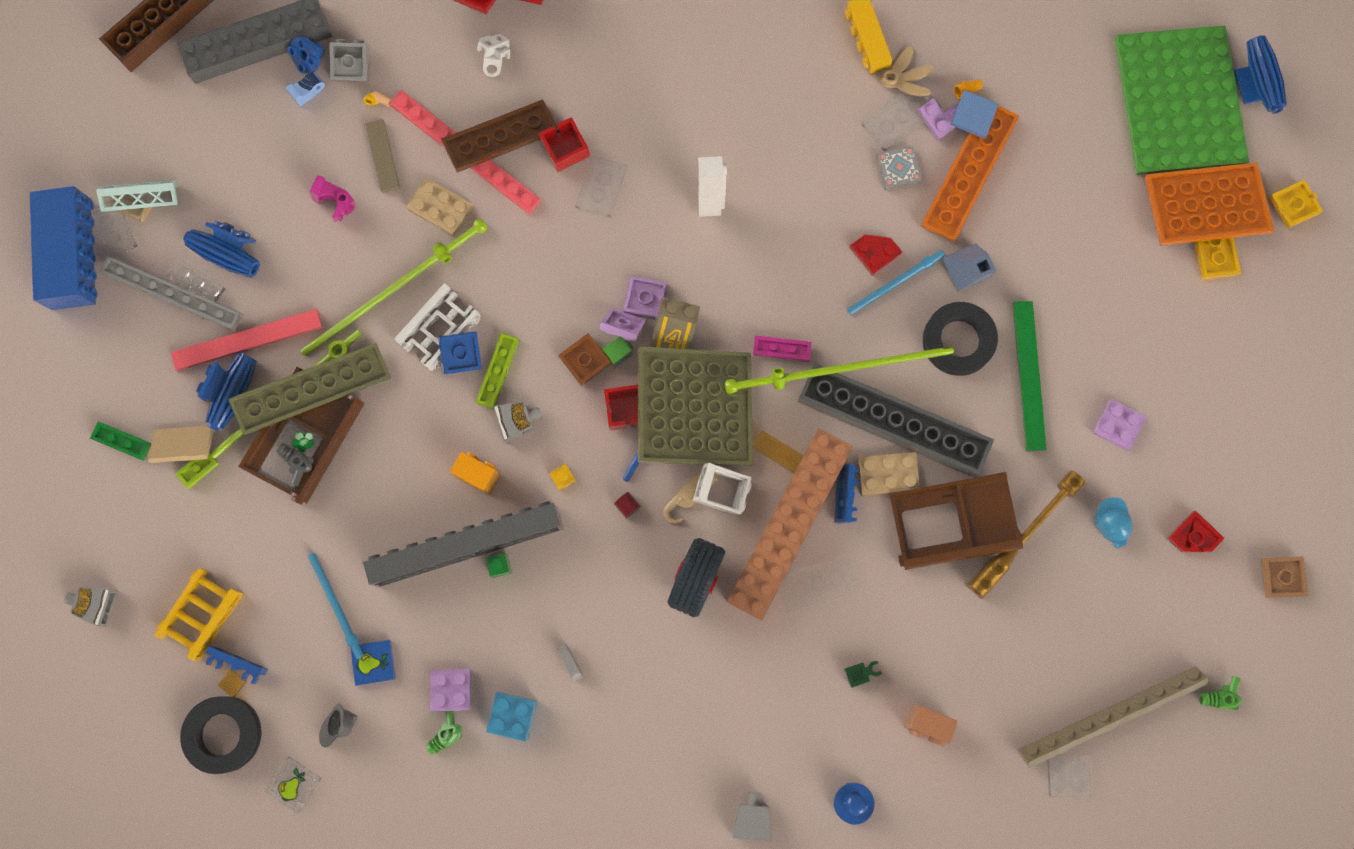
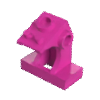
[309,175,355,222]

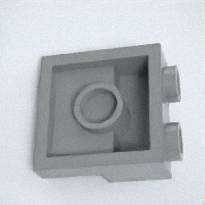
[330,39,370,81]

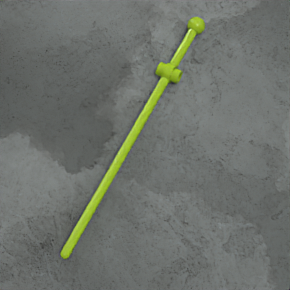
[300,219,487,355]
[725,347,954,394]

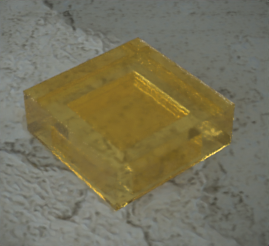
[217,669,247,697]

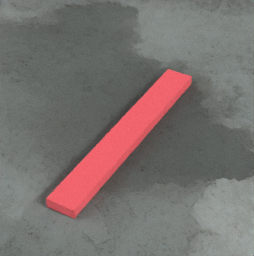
[171,309,323,371]

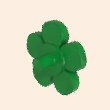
[291,432,314,452]

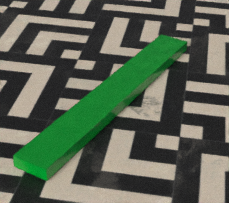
[1012,301,1047,452]

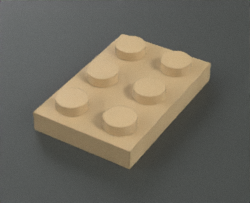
[406,177,473,236]
[858,452,920,496]

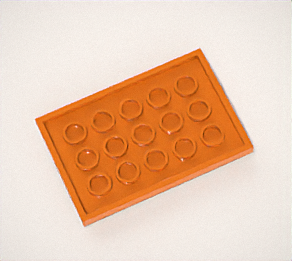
[1144,162,1274,246]

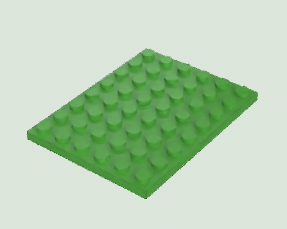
[1115,25,1249,175]

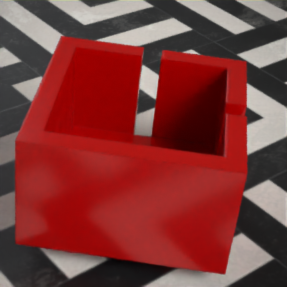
[539,117,590,173]
[604,384,638,431]

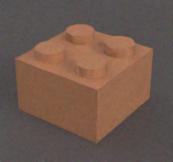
[905,705,958,746]

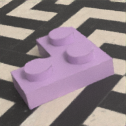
[917,98,959,140]

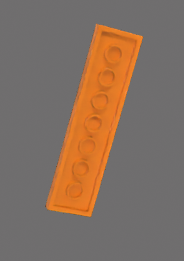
[920,105,1019,243]

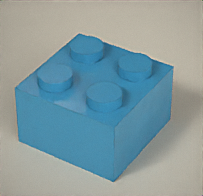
[486,692,538,741]

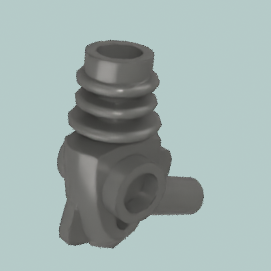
[276,443,314,486]

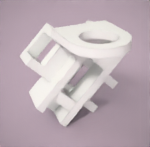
[477,34,510,77]

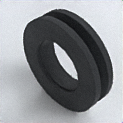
[923,302,998,376]
[180,696,262,774]

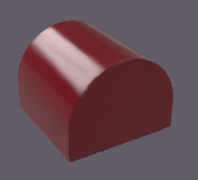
[614,492,641,519]

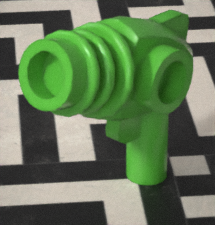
[1199,676,1242,710]
[426,711,462,755]

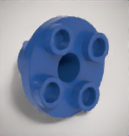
[287,36,324,73]
[834,783,875,825]

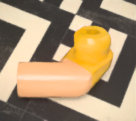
[363,91,392,107]

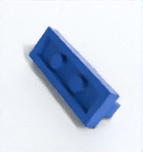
[834,464,860,524]
[205,646,268,684]

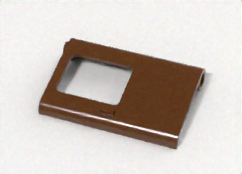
[890,472,1023,570]

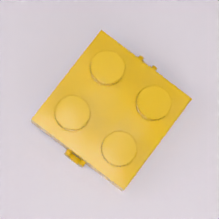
[1269,179,1323,229]

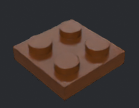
[558,333,612,386]

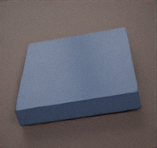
[950,90,999,139]

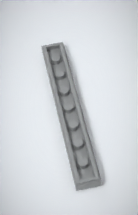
[99,256,243,331]

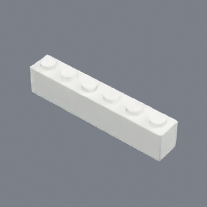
[698,156,727,217]

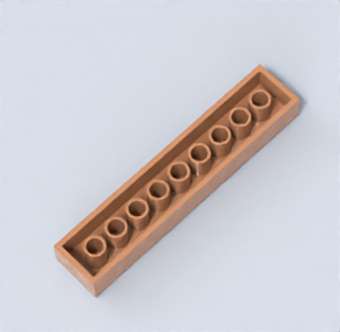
[727,428,853,621]

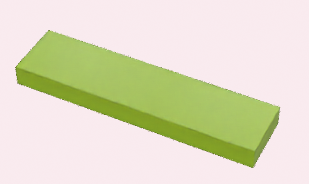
[475,333,520,410]

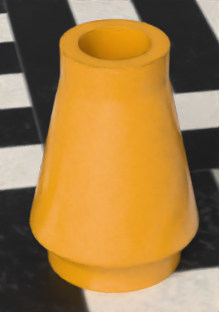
[954,79,983,100]

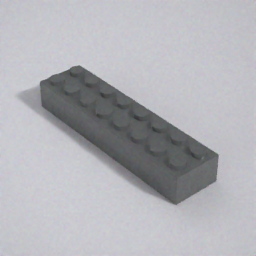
[177,0,333,84]

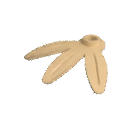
[881,46,934,96]

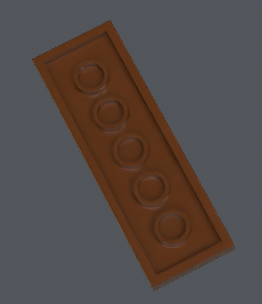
[441,99,558,173]

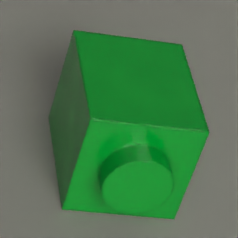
[486,553,512,578]

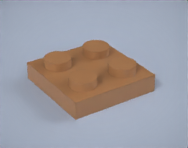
[1261,556,1308,598]

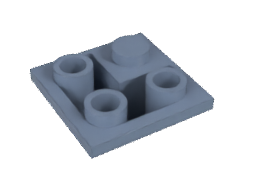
[942,243,996,291]

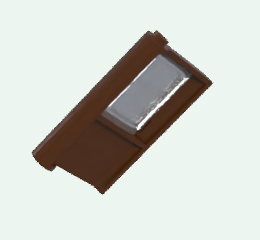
[238,367,365,505]

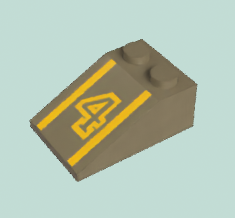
[650,297,700,349]

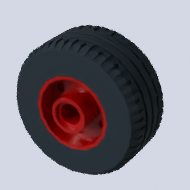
[667,538,726,617]

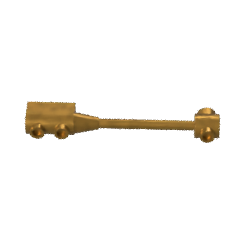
[966,470,1086,599]

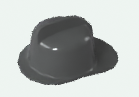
[319,704,357,748]

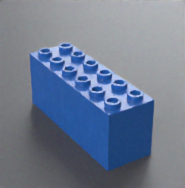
[30,186,97,310]

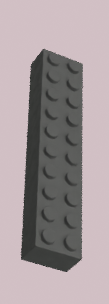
[798,363,994,478]
[363,501,564,587]

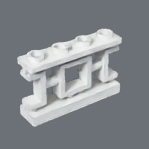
[394,283,481,372]

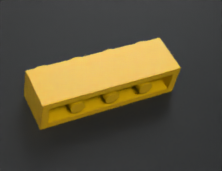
[844,0,892,74]

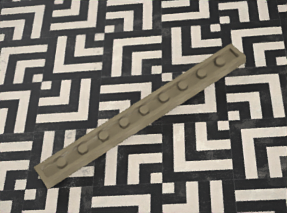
[1018,666,1209,768]

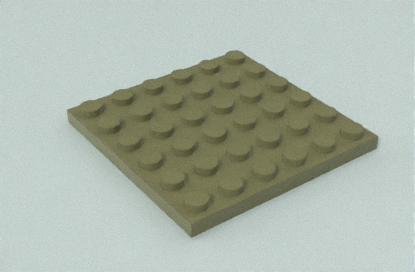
[638,346,753,466]

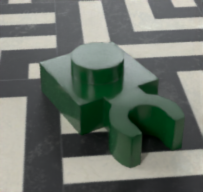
[844,661,882,688]

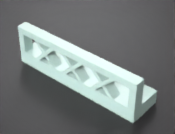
[96,180,178,212]

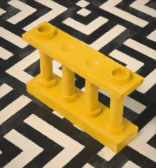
[154,568,244,661]

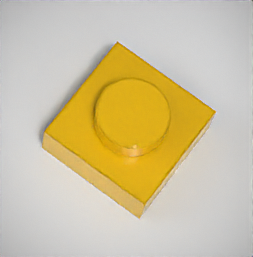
[549,463,576,490]

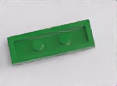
[89,421,151,461]

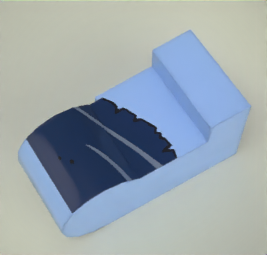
[285,72,325,107]

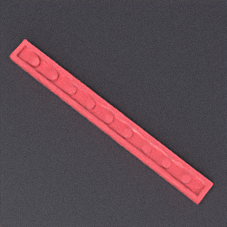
[389,90,541,214]

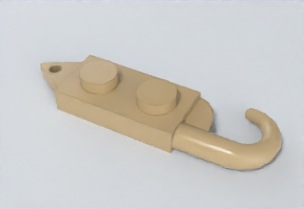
[663,465,719,525]

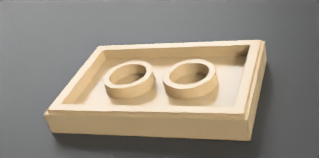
[148,426,214,463]

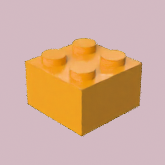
[450,451,501,495]

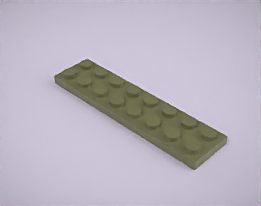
[228,343,391,435]

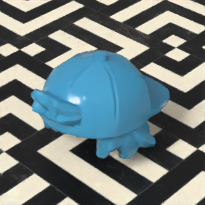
[1094,497,1132,548]

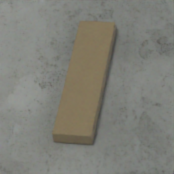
[365,119,400,193]

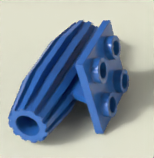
[1234,35,1287,114]
[183,221,260,278]
[196,353,257,431]

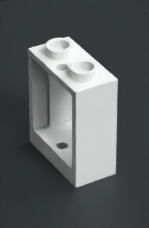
[693,463,752,515]

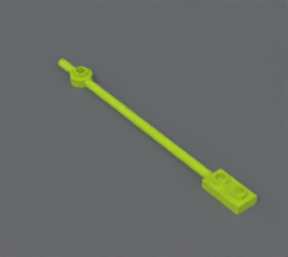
[175,330,362,489]

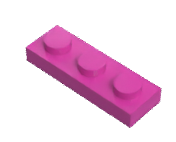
[753,335,812,362]

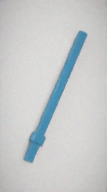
[847,250,945,315]
[308,553,364,659]

